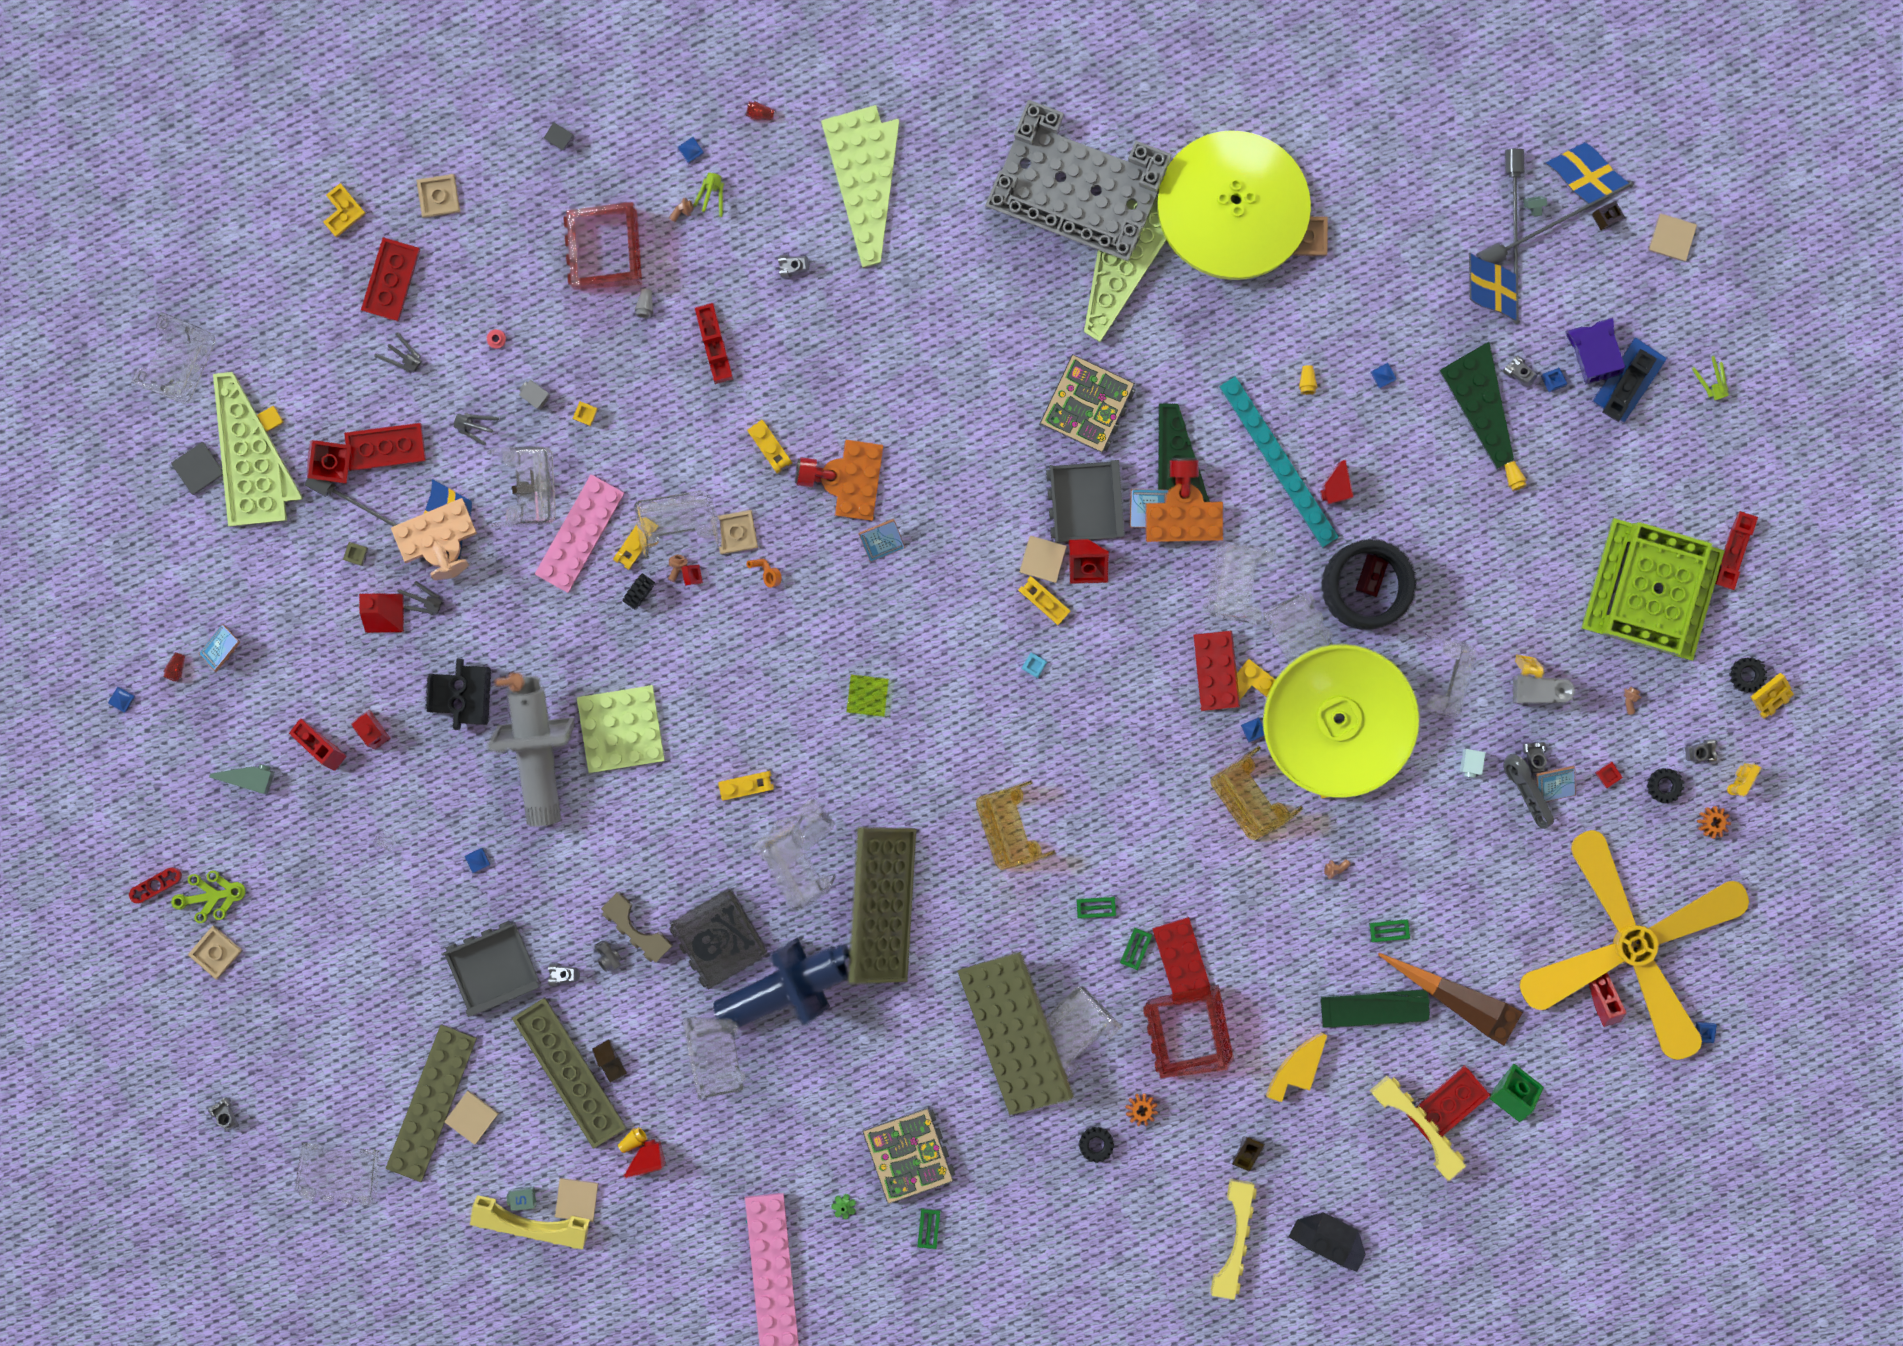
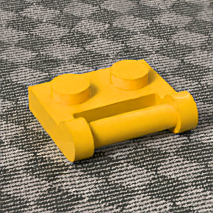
[1727,763,1761,796]

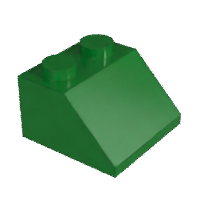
[1489,1064,1544,1123]

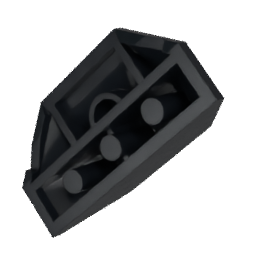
[1288,1212,1366,1272]

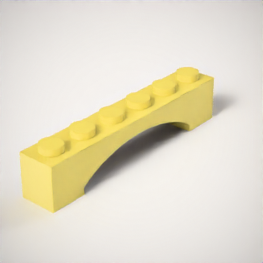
[1369,1076,1466,1181]
[1210,1178,1257,1300]
[470,1195,590,1250]

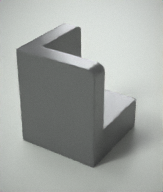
[544,122,575,150]

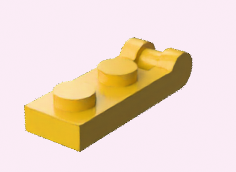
[747,419,793,474]
[613,515,659,570]
[1018,576,1070,625]
[1515,654,1543,678]
[718,771,774,801]

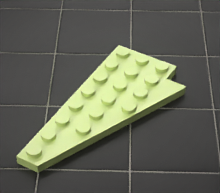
[821,105,899,268]
[1084,197,1167,343]
[213,372,303,527]

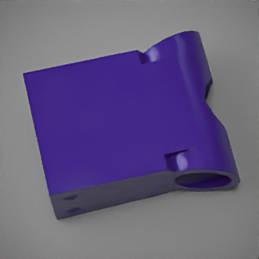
[1565,317,1625,385]

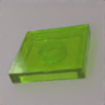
[846,674,889,717]

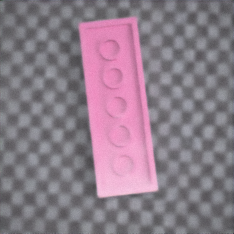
[535,474,625,593]

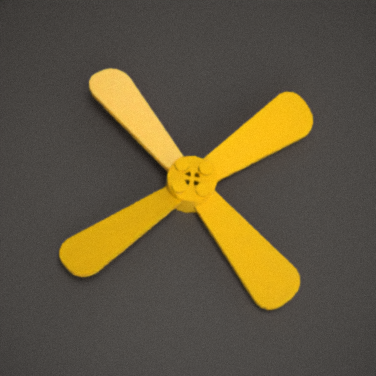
[1519,830,1749,1060]

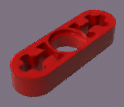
[129,867,182,904]

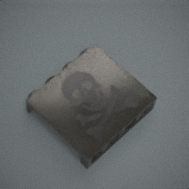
[669,887,769,990]

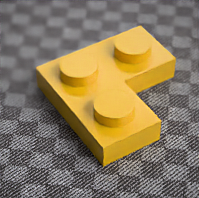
[323,183,366,238]
[1237,658,1275,700]

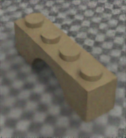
[601,891,673,963]

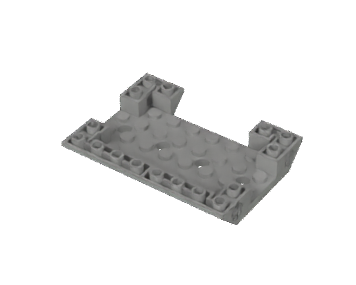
[985,100,1171,261]

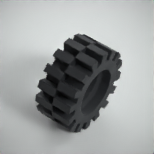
[623,573,655,610]
[1729,657,1767,692]
[1647,768,1684,803]
[1079,1127,1114,1163]

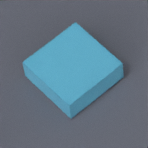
[1021,652,1047,678]

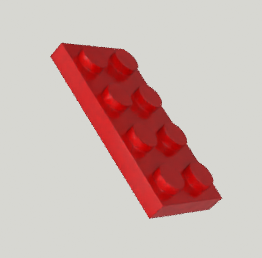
[361,237,421,322]
[344,423,426,471]
[1193,631,1240,711]
[1152,917,1212,1002]
[1406,1065,1491,1144]

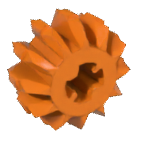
[1697,806,1731,839]
[1125,1093,1158,1126]

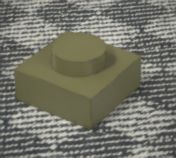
[343,542,368,566]

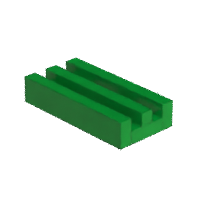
[1076,897,1116,918]
[1369,919,1410,942]
[1120,927,1152,970]
[917,1208,940,1249]

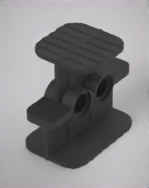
[425,659,491,730]

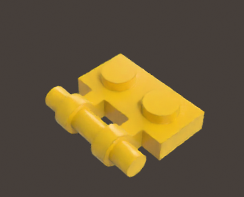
[1751,673,1794,719]

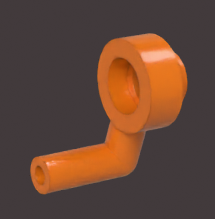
[746,559,782,587]

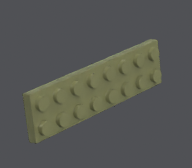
[512,997,626,1149]
[385,1024,477,1182]

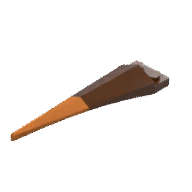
[1378,953,1523,1046]

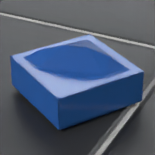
[677,137,704,164]
[1370,363,1397,389]
[1541,367,1567,393]
[108,687,135,713]
[1241,717,1264,743]
[465,847,491,873]
[1696,1022,1717,1043]

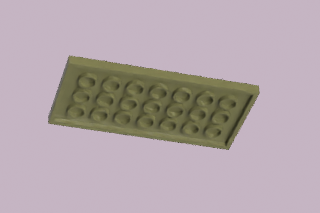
[848,827,917,984]
[957,951,1074,1115]

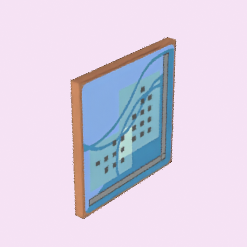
[1130,489,1168,528]
[858,519,905,562]
[199,624,240,672]
[1537,766,1576,802]

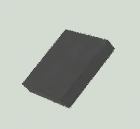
[171,442,223,495]

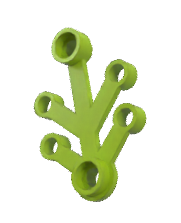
[171,870,246,923]

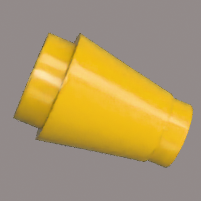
[1299,365,1318,395]
[1504,461,1527,491]
[618,1127,647,1153]

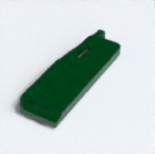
[1320,989,1430,1028]

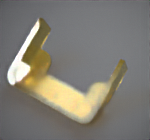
[1210,746,1303,840]
[976,780,1056,870]

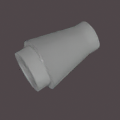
[634,288,653,318]

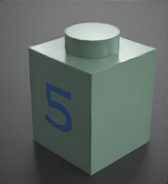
[506,1186,537,1211]

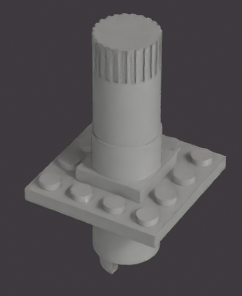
[488,676,575,826]

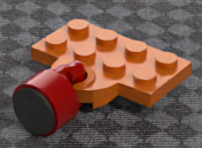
[795,439,883,521]
[1145,458,1223,542]

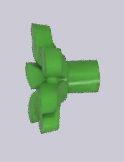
[831,1194,856,1219]

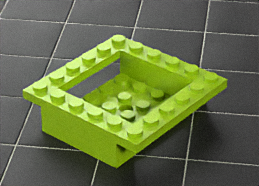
[1581,518,1725,661]

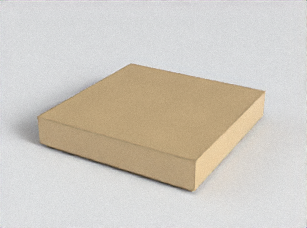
[416,174,461,218]
[1648,213,1697,262]
[714,510,758,554]
[1019,536,1067,583]
[188,925,243,980]
[445,1091,499,1145]
[555,1178,598,1222]

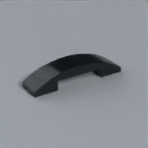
[1602,349,1657,422]

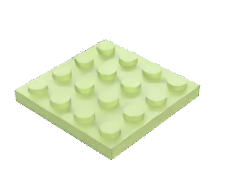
[577,685,665,773]

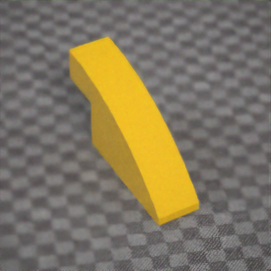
[1266,1032,1327,1102]

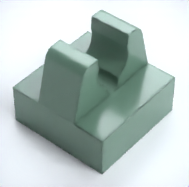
[1523,196,1547,217]

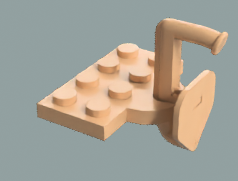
[391,498,477,580]

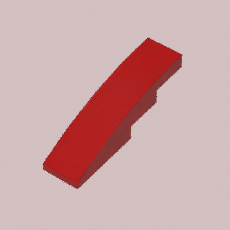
[695,303,733,384]

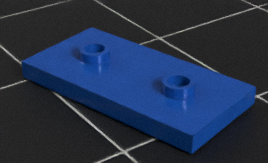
[1592,337,1667,422]

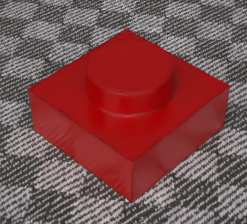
[681,564,703,586]
[1595,762,1623,788]

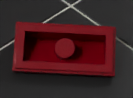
[1355,554,1388,597]

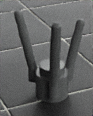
[374,332,422,373]
[454,413,499,446]
[397,581,443,615]

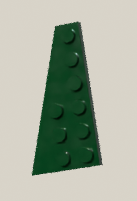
[1439,341,1514,469]
[1158,403,1210,502]

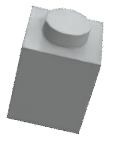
[519,380,551,411]

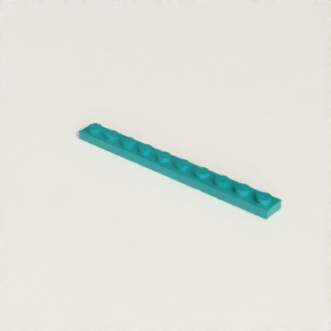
[1219,376,1338,547]

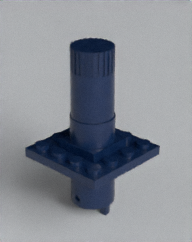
[713,937,850,1033]

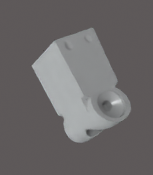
[1513,676,1575,703]

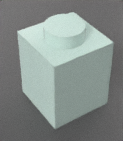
[1460,749,1486,778]

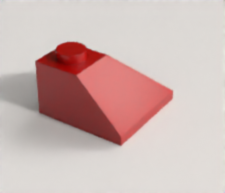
[307,440,351,484]
[1320,460,1354,505]
[1069,539,1109,584]
[359,593,404,633]
[624,1139,666,1178]

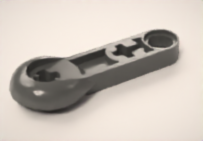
[1503,754,1554,829]

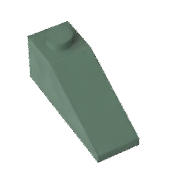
[209,764,275,794]

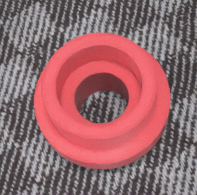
[487,329,506,349]

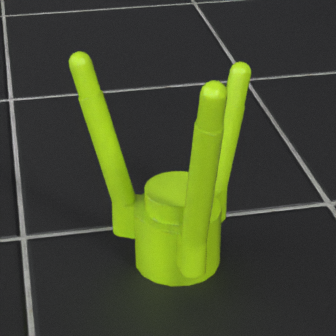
[693,173,724,217]
[1692,356,1729,401]

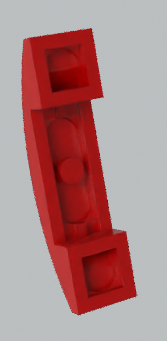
[1715,511,1758,590]

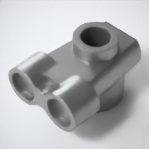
[778,254,810,278]
[1503,355,1537,387]
[1685,739,1717,763]
[1523,742,1547,773]
[594,940,621,972]
[548,963,580,986]
[208,1097,238,1132]

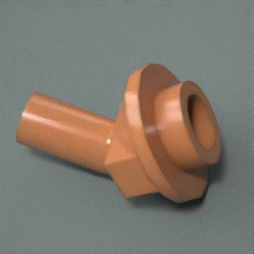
[669,197,693,222]
[668,555,688,582]
[495,673,524,692]
[1624,687,1642,715]
[1324,859,1351,879]

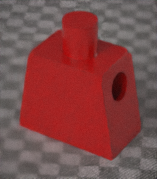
[351,709,391,750]

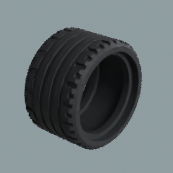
[1321,539,1417,630]

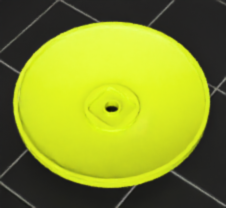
[1157,131,1311,280]
[1263,644,1419,798]

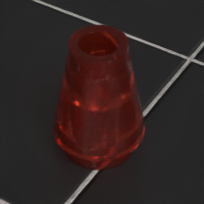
[746,101,775,120]
[163,652,185,682]

